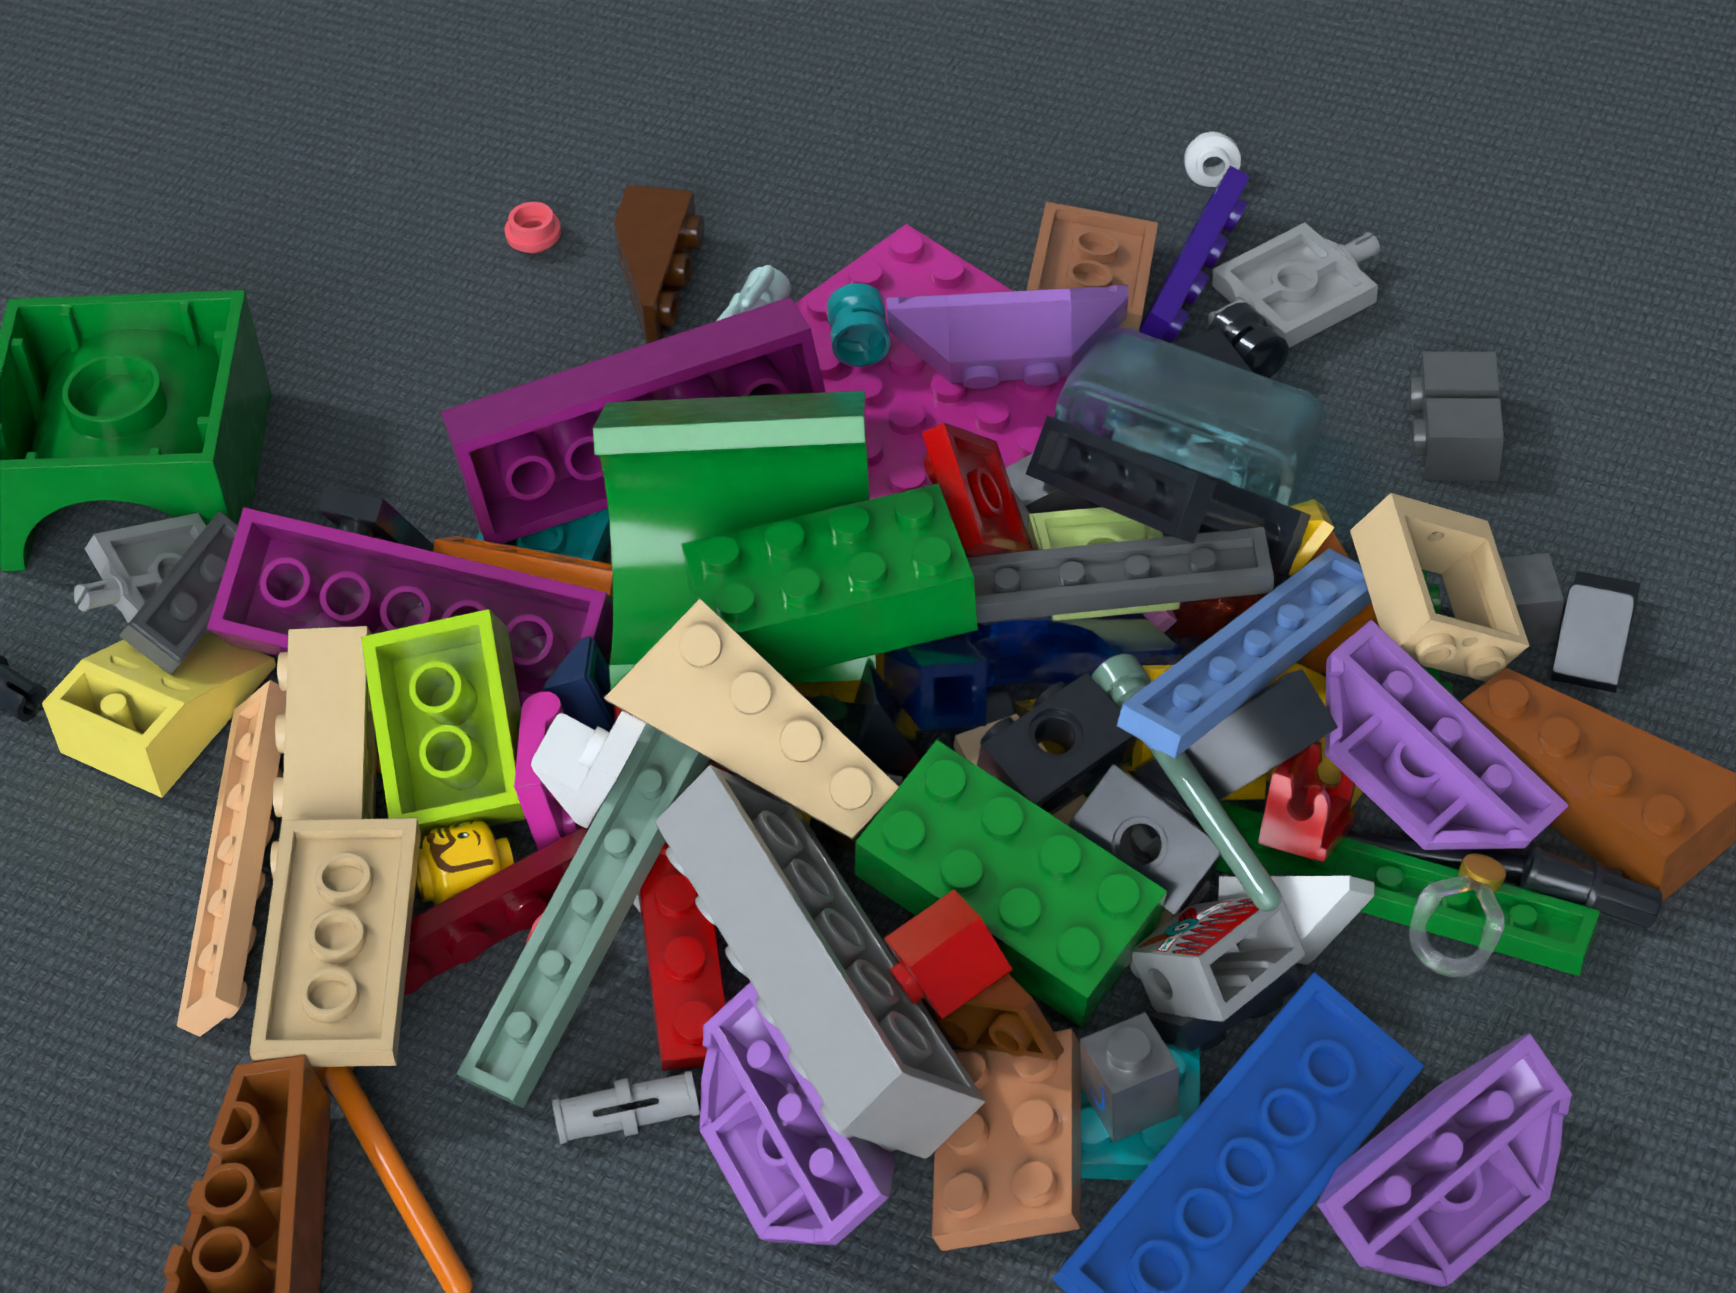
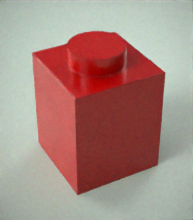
[884,890,1013,1019]

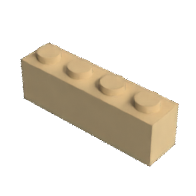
[270,626,377,880]

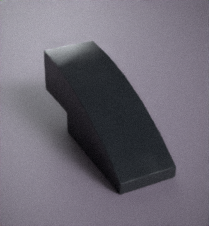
[1134,669,1338,839]

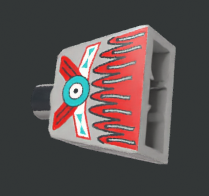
[1129,895,1306,1021]

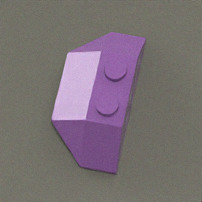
[887,285,1129,389]
[1325,620,1569,850]
[699,982,895,1245]
[1317,1033,1572,1287]

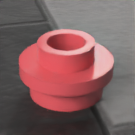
[505,202,561,253]

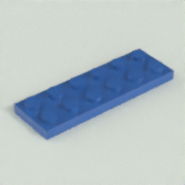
[1052,972,1424,1293]

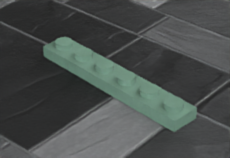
[457,723,710,1108]

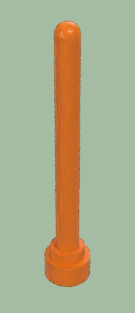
[312,1066,473,1293]

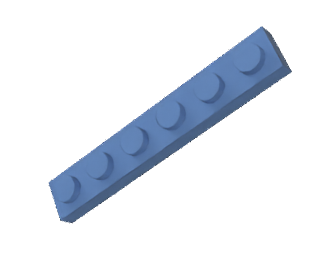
[1117,548,1372,759]

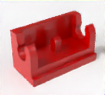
[1258,741,1356,862]

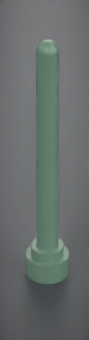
[1092,654,1282,912]

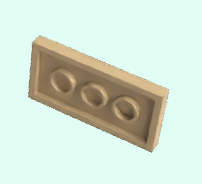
[250,818,421,1067]

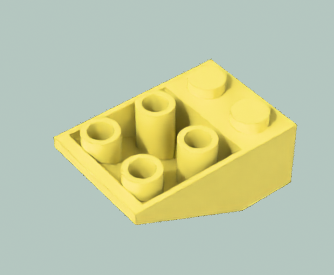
[42,633,276,798]

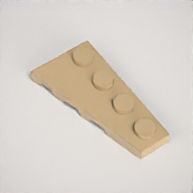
[604,599,899,840]

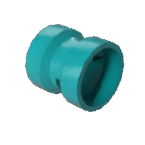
[826,283,891,367]

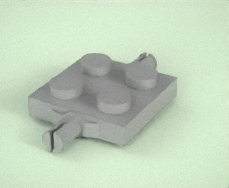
[1208,222,1380,348]
[74,513,213,636]

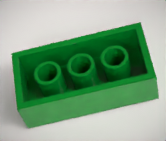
[681,483,978,677]
[855,740,1167,1028]

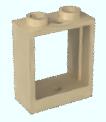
[1350,493,1529,682]

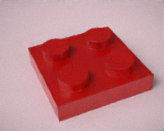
[921,422,1033,557]

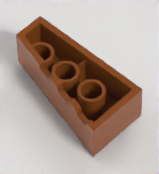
[1460,667,1736,902]
[163,1055,331,1293]

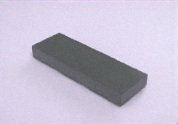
[119,511,238,675]

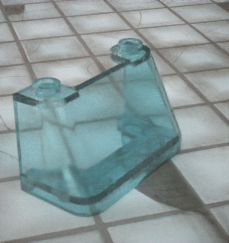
[1054,327,1326,506]

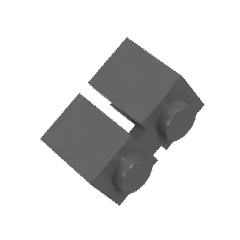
[1408,351,1504,481]

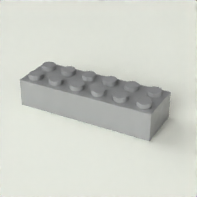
[655,765,986,1159]

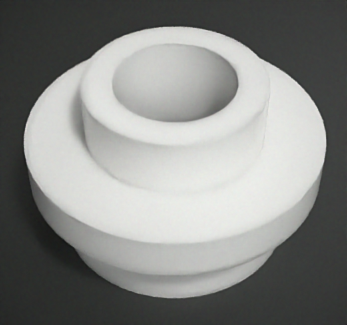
[1184,132,1241,187]

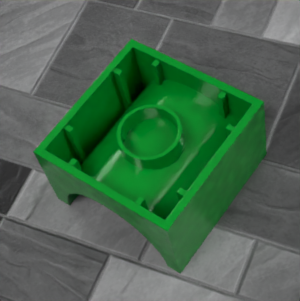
[0,290,272,572]
[593,391,877,690]

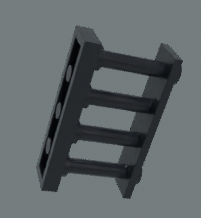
[1026,415,1311,576]

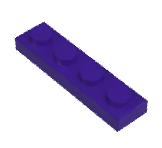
[1129,165,1250,358]

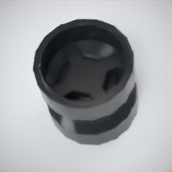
[1208,302,1289,385]

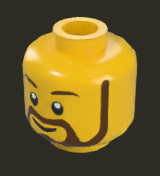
[416,820,514,906]

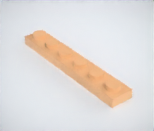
[177,680,286,1037]

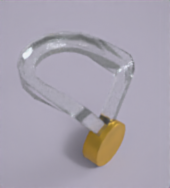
[1409,854,1506,977]

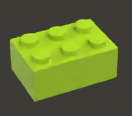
[361,609,526,841]

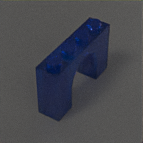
[884,613,1181,730]

